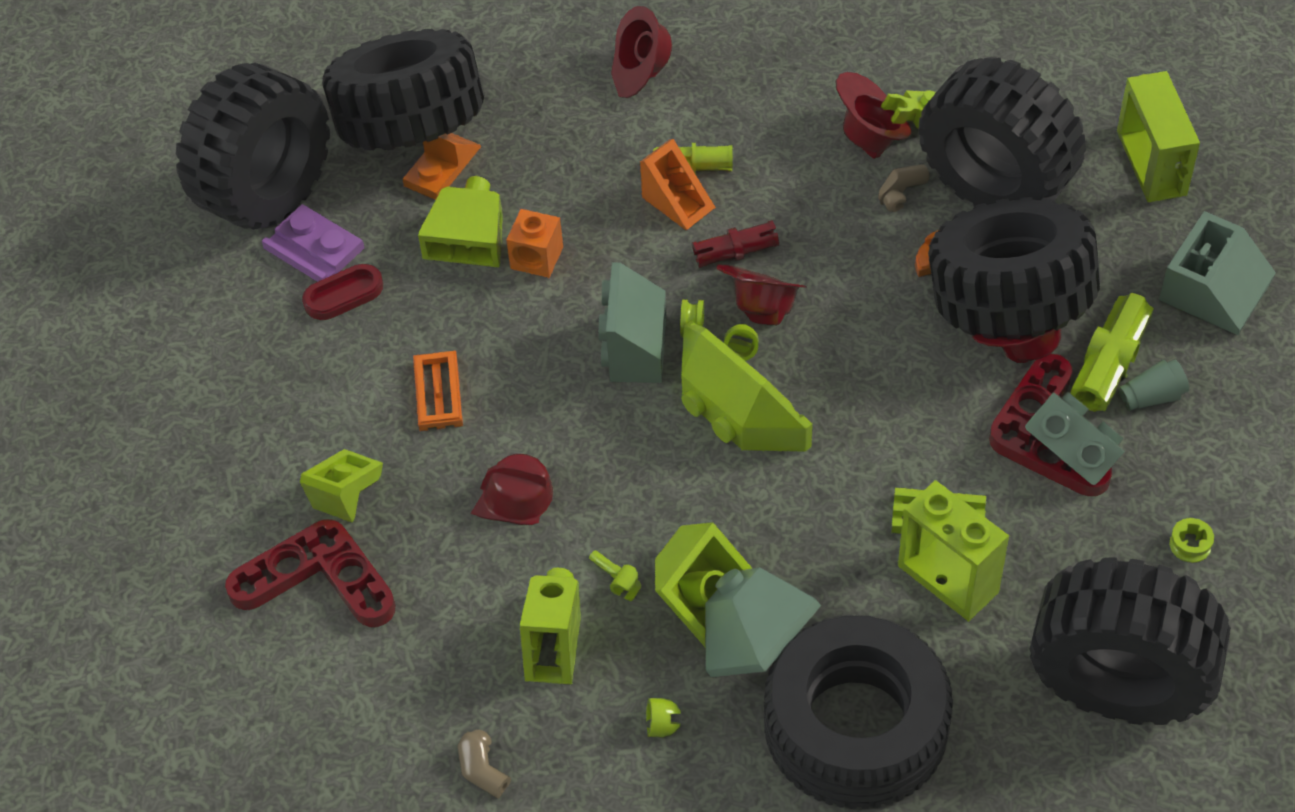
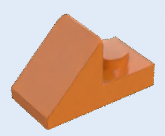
[403,133,481,200]

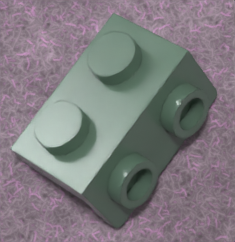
[1025,392,1125,485]

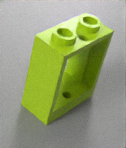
[1117,71,1200,203]
[898,480,1009,622]

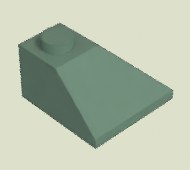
[705,567,821,677]

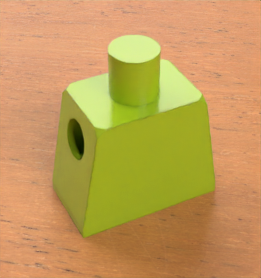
[418,176,503,267]
[520,567,581,684]

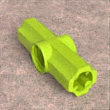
[1071,293,1154,412]

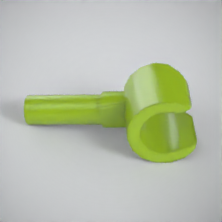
[589,550,641,601]

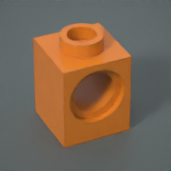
[506,209,563,278]

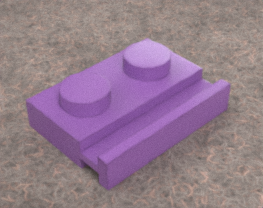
[262,204,364,282]

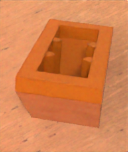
[640,139,716,230]

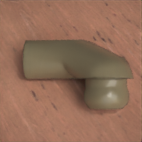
[878,164,929,212]
[457,730,511,799]

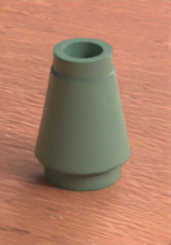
[1118,359,1189,411]

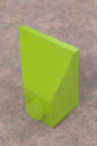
[655,522,752,648]

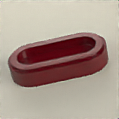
[302,264,383,320]

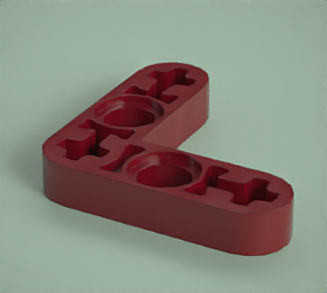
[989,354,1112,496]
[225,519,396,627]

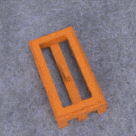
[413,351,463,431]

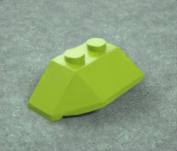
[681,321,812,452]

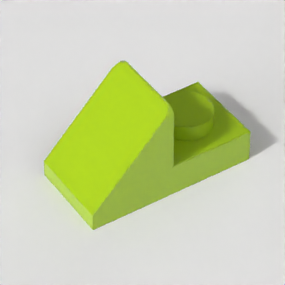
[300,449,383,523]

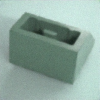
[1159,211,1276,335]
[598,262,667,383]

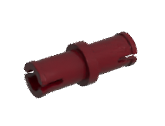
[692,220,779,268]

